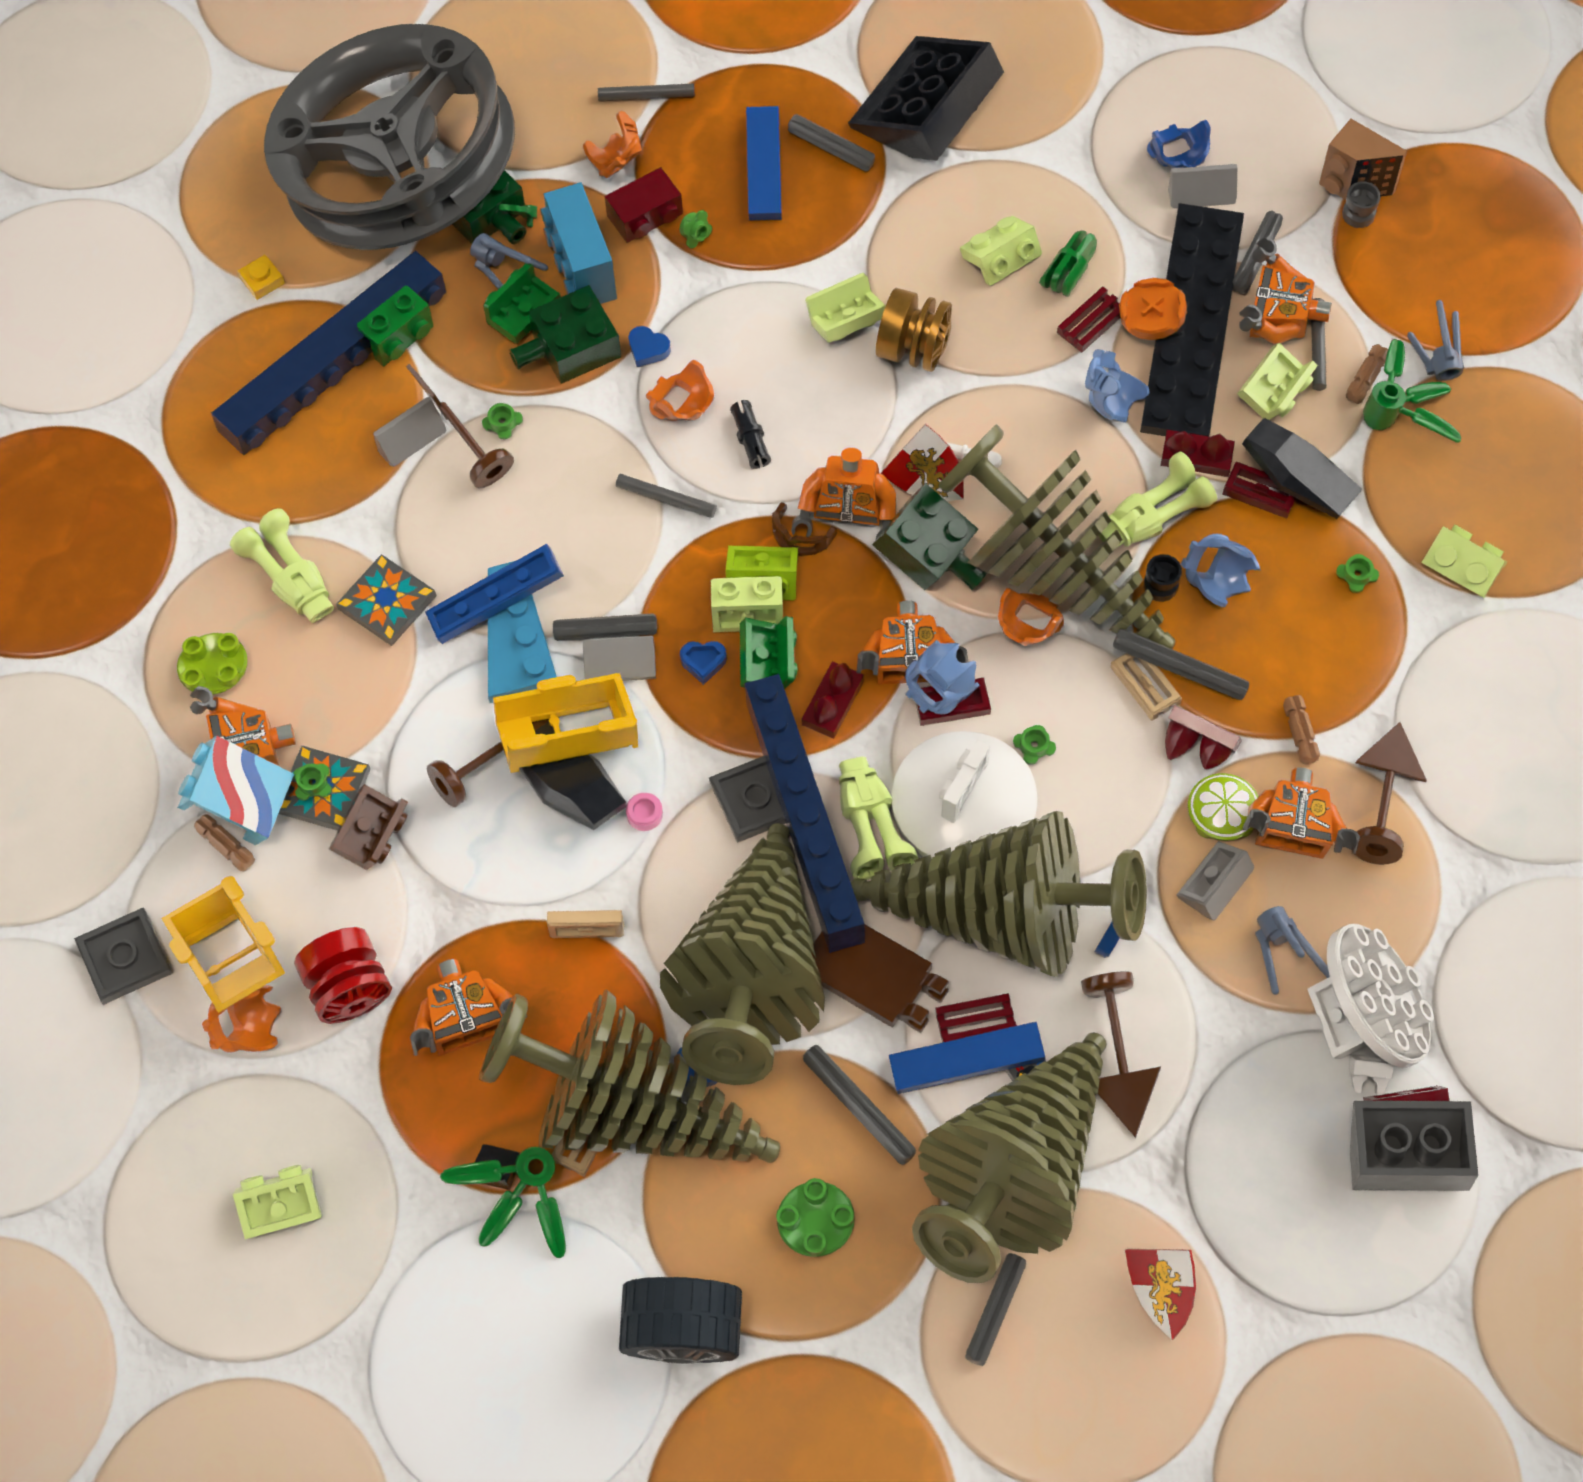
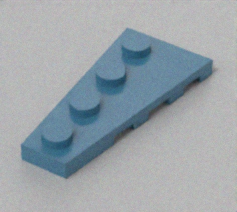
[488,561,557,703]

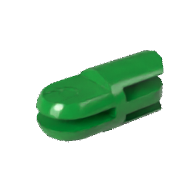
[1039,230,1097,297]

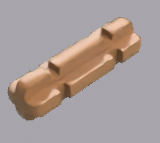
[1346,344,1388,404]
[1283,695,1320,764]
[194,814,255,872]

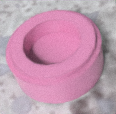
[626,793,663,831]

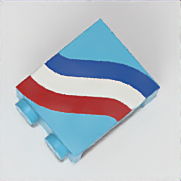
[177,736,294,845]

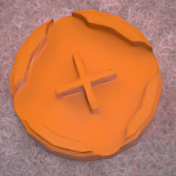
[1119,278,1187,340]

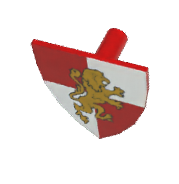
[881,423,964,501]
[1125,1249,1196,1340]

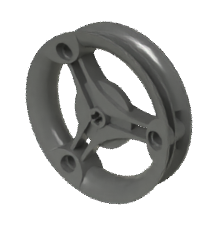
[264,24,515,250]

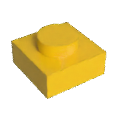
[237,254,285,300]

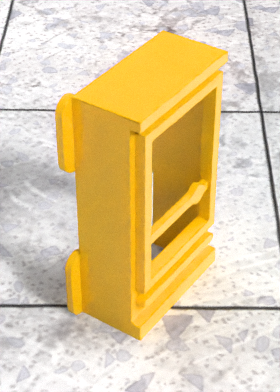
[493,673,638,773]
[161,876,285,1013]

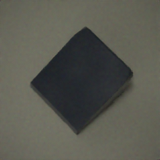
[475,1144,520,1190]

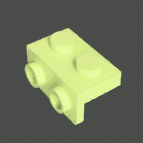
[959,216,1042,286]
[805,273,886,343]
[1237,343,1318,420]
[1421,524,1507,598]

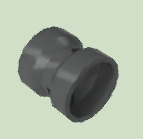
[1342,181,1381,228]

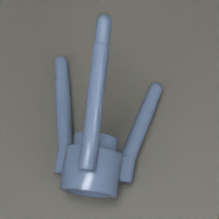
[470,233,548,289]
[1407,300,1464,381]
[1255,906,1330,995]

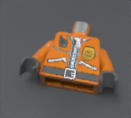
[1239,237,1332,345]
[791,448,896,539]
[857,601,968,684]
[190,687,296,766]
[1243,768,1360,859]
[410,959,527,1056]

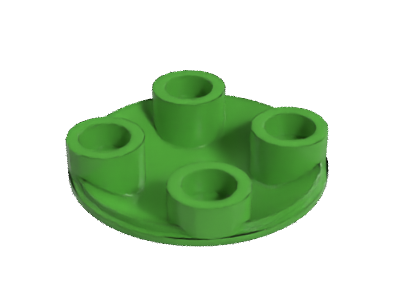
[776,1178,855,1257]

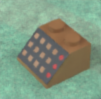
[1319,118,1407,200]

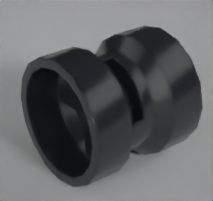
[1143,554,1182,602]

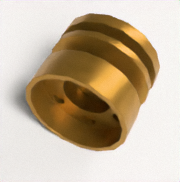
[876,287,952,372]

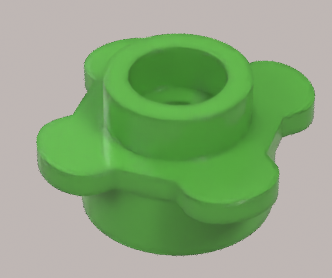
[679,210,712,248]
[482,403,523,439]
[1336,554,1379,593]
[1013,725,1056,765]
[293,764,332,801]

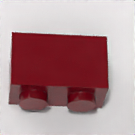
[604,167,683,243]

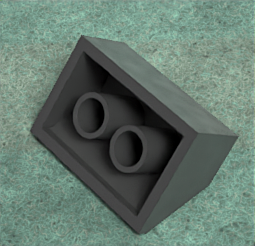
[1350,1101,1479,1191]

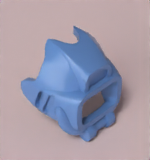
[1085,349,1149,422]
[1180,534,1261,607]
[905,640,980,714]

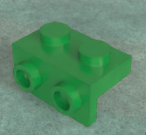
[483,263,560,344]
[357,286,434,367]
[740,616,798,689]

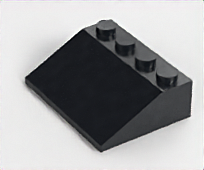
[848,36,1004,161]

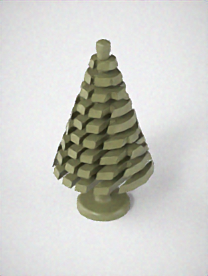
[938,424,1175,649]
[851,811,1147,977]
[660,823,825,1085]
[479,990,780,1163]
[912,1032,1107,1283]

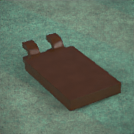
[811,924,949,1033]

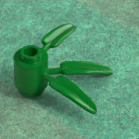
[1363,339,1461,443]
[440,1147,566,1258]

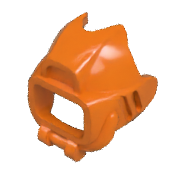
[583,111,642,178]
[646,360,714,421]
[998,588,1064,646]
[202,985,281,1053]

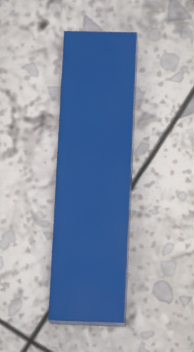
[746,106,782,220]
[425,544,564,644]
[889,1021,1046,1094]

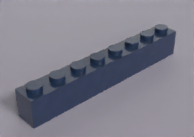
[211,250,446,455]
[744,674,865,953]

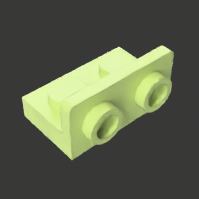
[711,576,783,632]
[233,1165,322,1239]

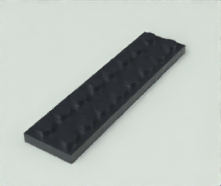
[1140,203,1244,437]

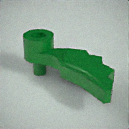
[499,204,538,227]

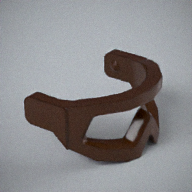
[772,502,837,556]

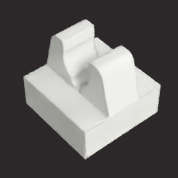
[1349,1054,1393,1095]

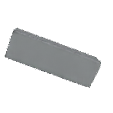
[1168,164,1238,209]
[373,397,446,467]
[583,636,656,681]
[1177,841,1254,920]

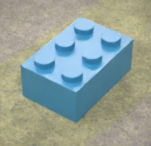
[540,182,617,304]

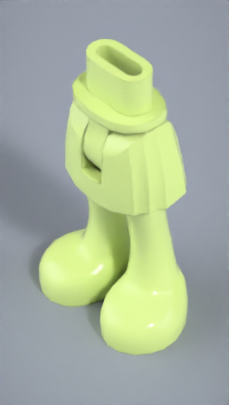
[1098,452,1217,548]
[230,508,334,623]
[839,756,918,880]

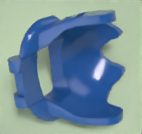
[1147,120,1211,169]

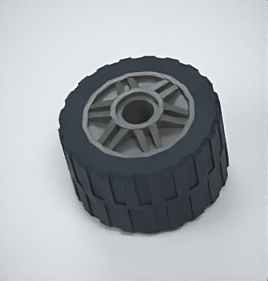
[619,1277,742,1364]

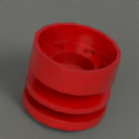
[294,927,392,1024]

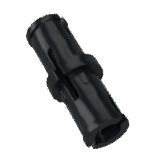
[730,400,771,469]

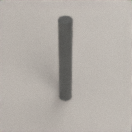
[598,83,695,101]
[1311,298,1326,391]
[616,473,717,518]

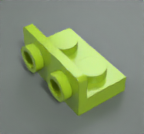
[726,545,798,600]

